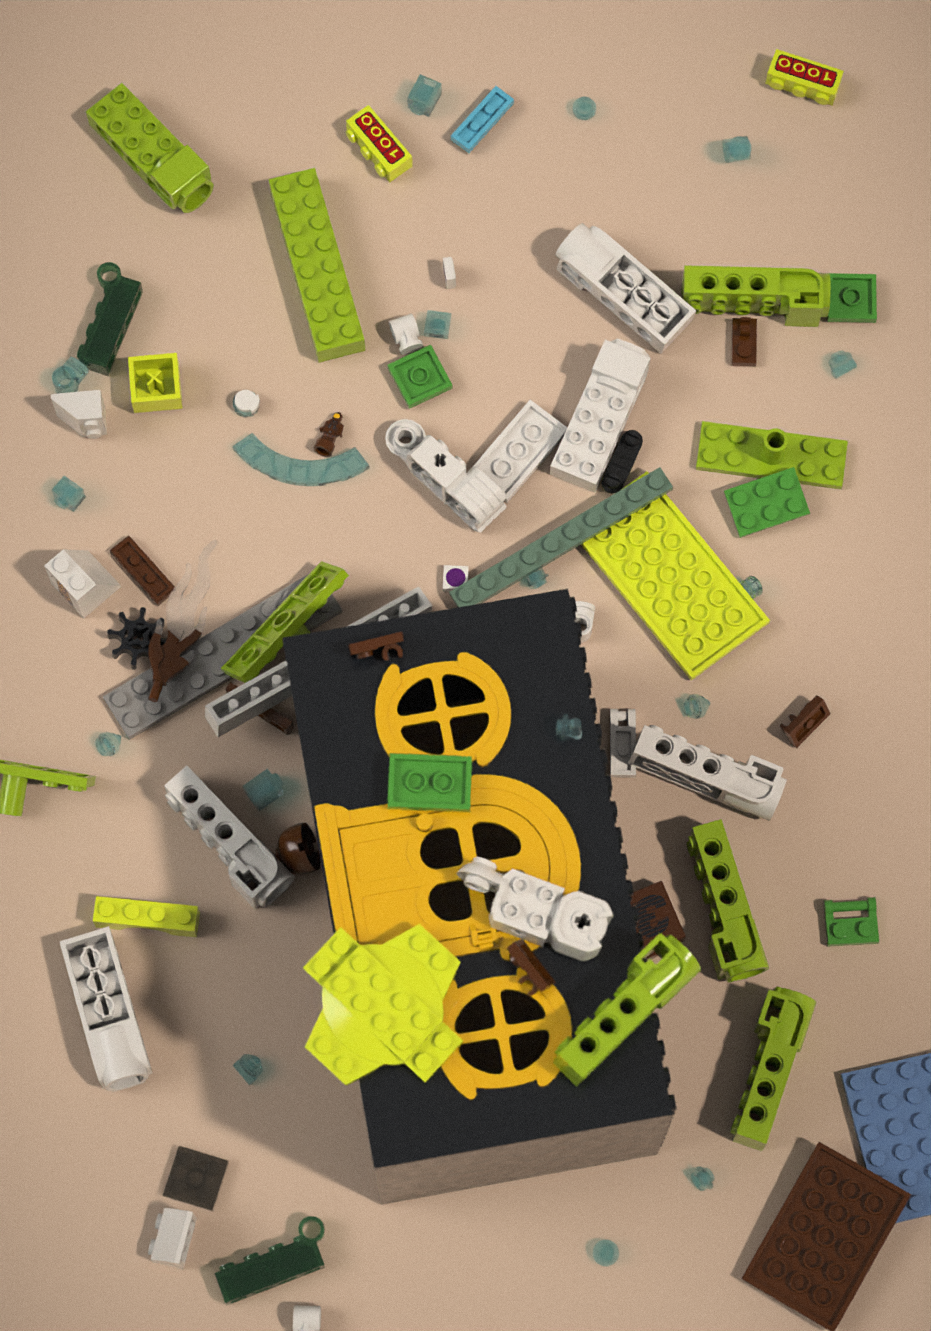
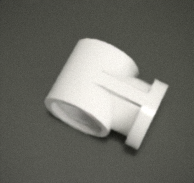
[389,313,423,355]
[575,601,595,643]
[293,1305,321,1331]

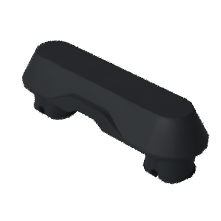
[601,430,643,494]

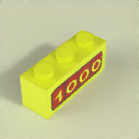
[765,49,844,106]
[345,105,413,182]

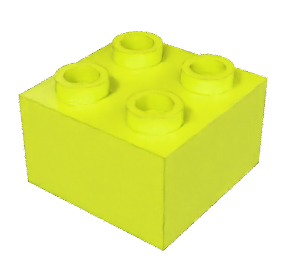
[128,353,183,413]

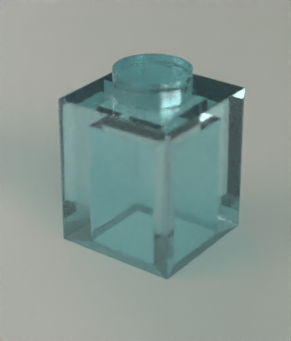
[408,74,442,117]
[243,769,284,811]

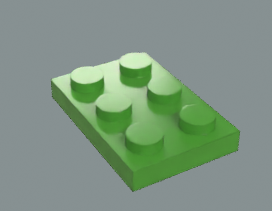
[724,467,810,538]
[388,753,472,812]

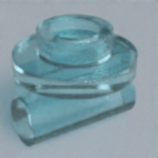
[828,350,857,379]
[556,714,582,741]
[233,1054,263,1085]

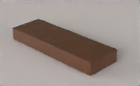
[110,535,177,606]
[225,682,294,735]

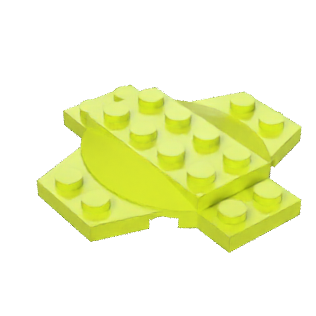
[303,924,463,1086]

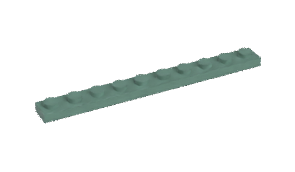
[449,467,673,607]

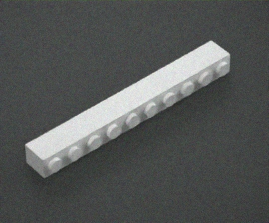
[205,586,432,737]

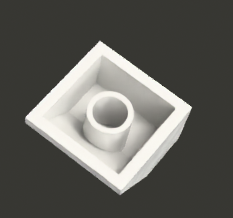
[51,390,107,439]
[148,1208,197,1270]

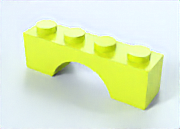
[93,896,200,937]

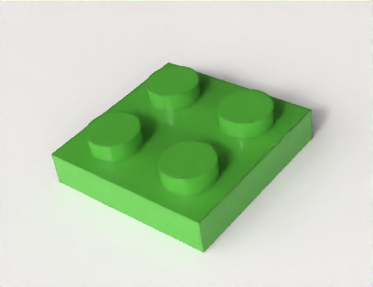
[827,273,877,323]
[387,345,453,409]

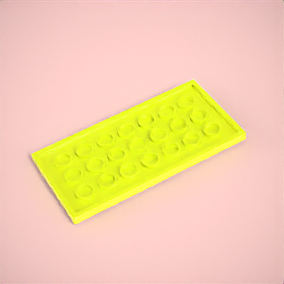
[581,471,770,681]

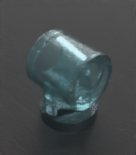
[722,136,752,163]
[52,357,89,394]

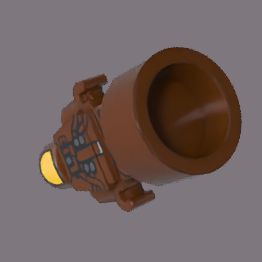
[313,412,344,457]

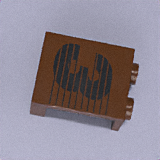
[630,881,686,961]

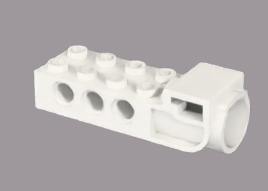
[556,223,696,354]
[550,339,651,493]
[627,725,787,821]
[164,766,295,909]
[59,927,153,1092]

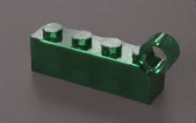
[77,262,143,376]
[214,1216,326,1306]

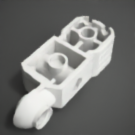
[385,419,507,533]
[457,857,613,961]

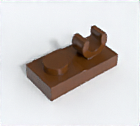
[731,317,757,367]
[348,632,404,661]
[780,695,831,748]
[506,939,556,996]

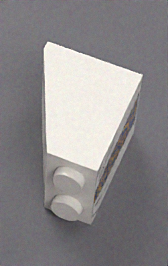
[44,549,121,618]

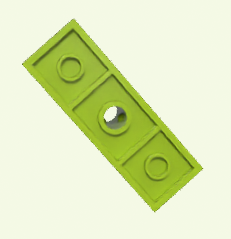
[696,421,848,490]
[221,561,349,683]
[0,759,96,816]

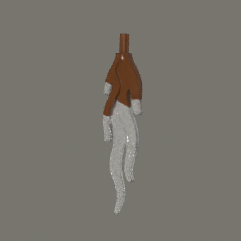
[148,540,218,702]

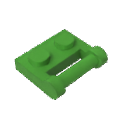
[824,897,879,947]

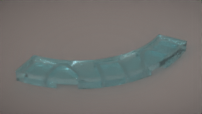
[233,433,370,486]

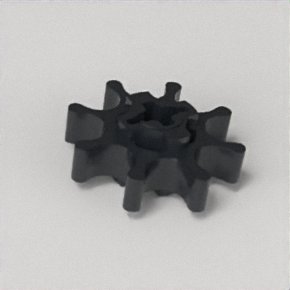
[107,607,167,670]

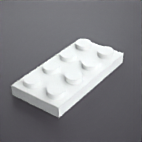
[473,400,567,503]

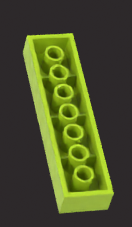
[268,168,365,363]

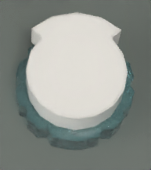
[233,390,260,418]

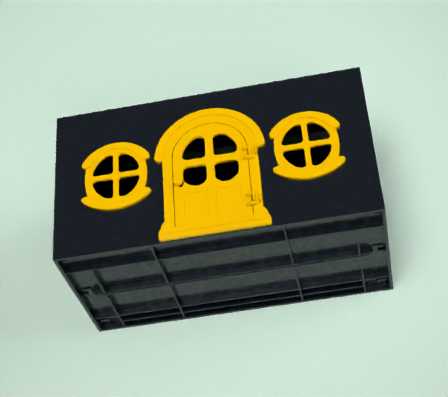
[283,589,677,1205]

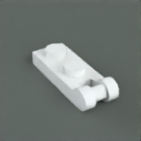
[610,709,636,778]

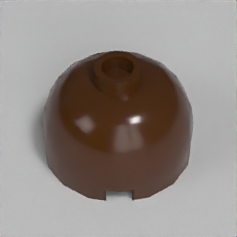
[275,822,321,874]

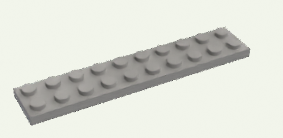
[103,573,342,740]

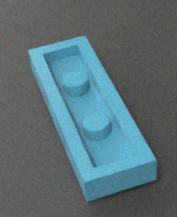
[451,86,514,153]

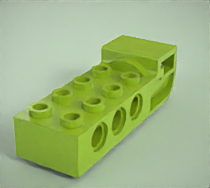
[86,83,214,213]
[681,265,831,327]
[686,819,770,983]
[553,933,701,1087]
[730,986,816,1152]

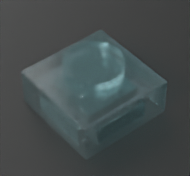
[424,310,452,339]

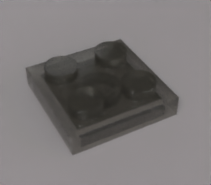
[163,1146,229,1212]

